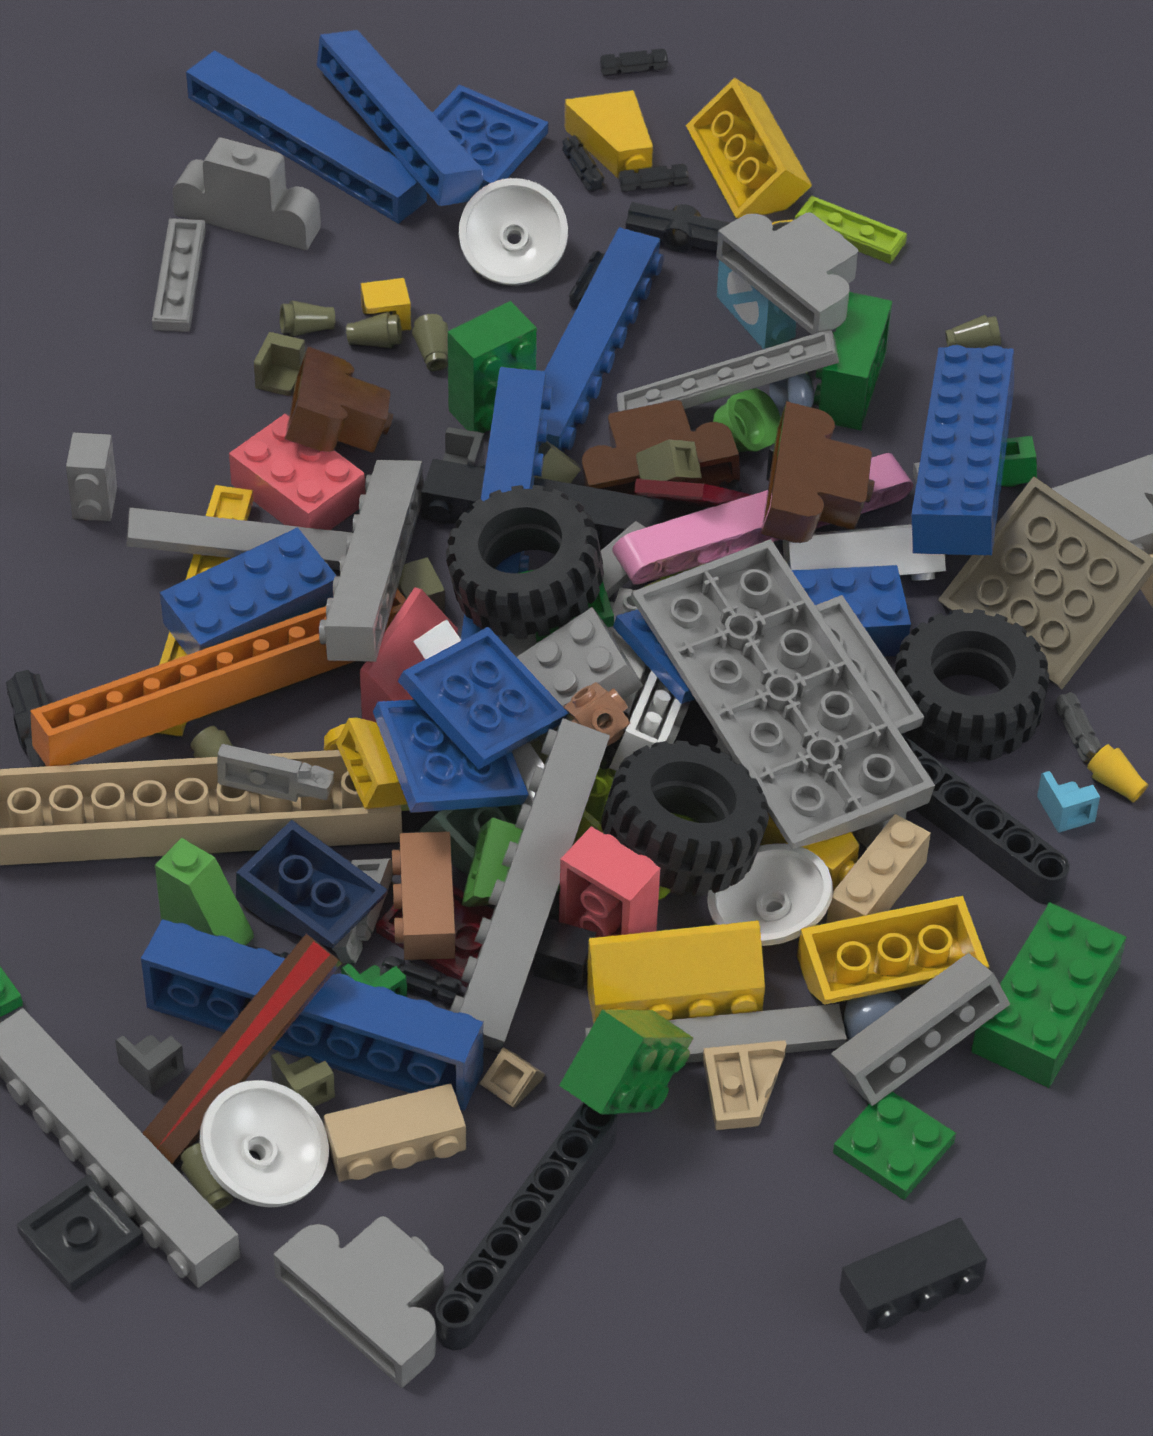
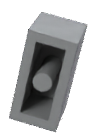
[66,432,117,521]

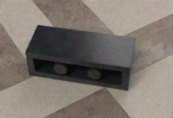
[839,1217,987,1333]

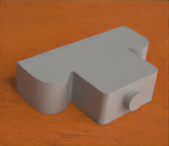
[172,138,321,251]
[717,212,858,334]
[1052,454,1153,555]
[273,1216,444,1388]

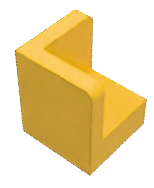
[361,278,411,331]

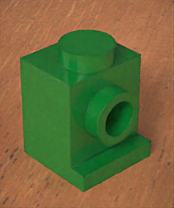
[1001,436,1037,487]

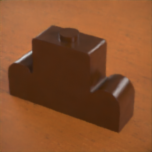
[285,346,394,452]
[582,400,741,499]
[761,401,875,543]

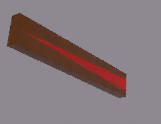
[142,933,342,1167]

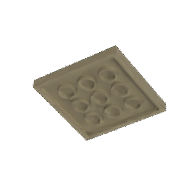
[938,477,1153,690]

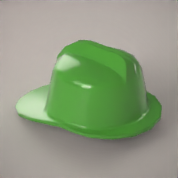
[713,388,781,453]

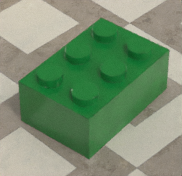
[813,292,893,430]
[448,301,537,433]
[559,1009,694,1114]

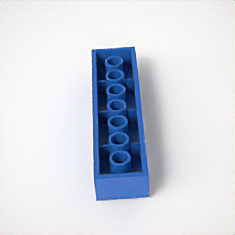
[911,345,1014,556]
[141,919,483,1111]

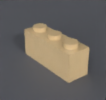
[826,814,931,923]
[324,1084,466,1182]

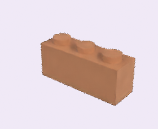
[392,832,455,960]

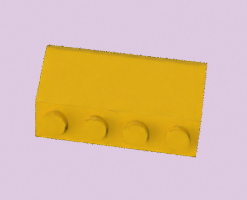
[686,77,812,219]
[797,896,989,1005]
[587,920,765,1025]

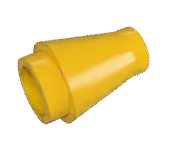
[1087,744,1149,803]

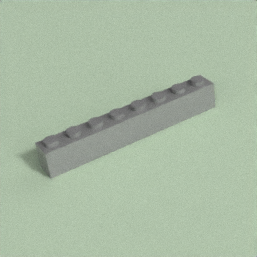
[319,460,424,662]
[450,718,610,1052]
[0,1008,240,1288]

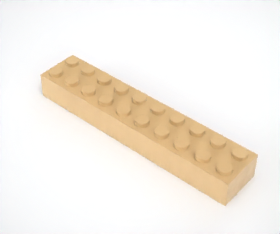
[0,750,402,865]

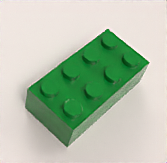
[971,902,1127,1088]

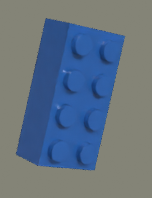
[160,527,336,655]
[792,565,911,656]

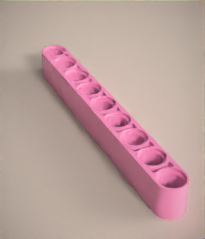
[612,453,913,585]

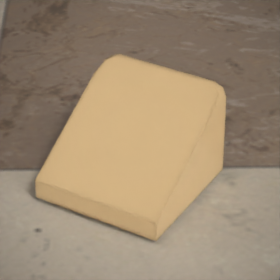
[479,1047,545,1108]

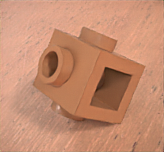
[564,682,631,746]

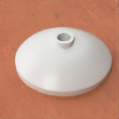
[459,178,568,286]
[707,844,833,946]
[200,1080,329,1207]

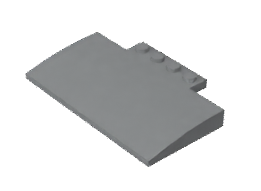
[631,539,935,849]

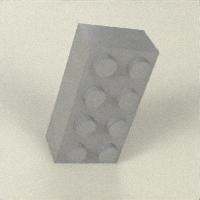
[517,607,644,745]

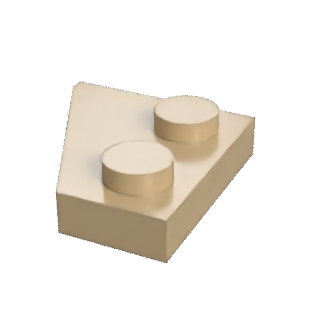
[703,1040,787,1130]

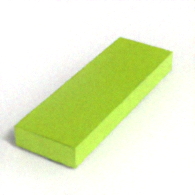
[795,196,907,264]

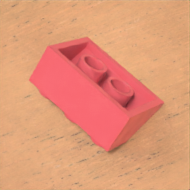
[360,587,458,722]

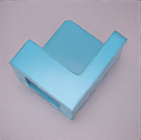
[1037,771,1100,833]

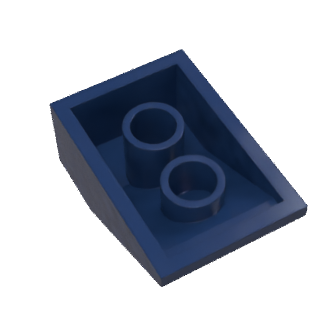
[236,819,388,948]

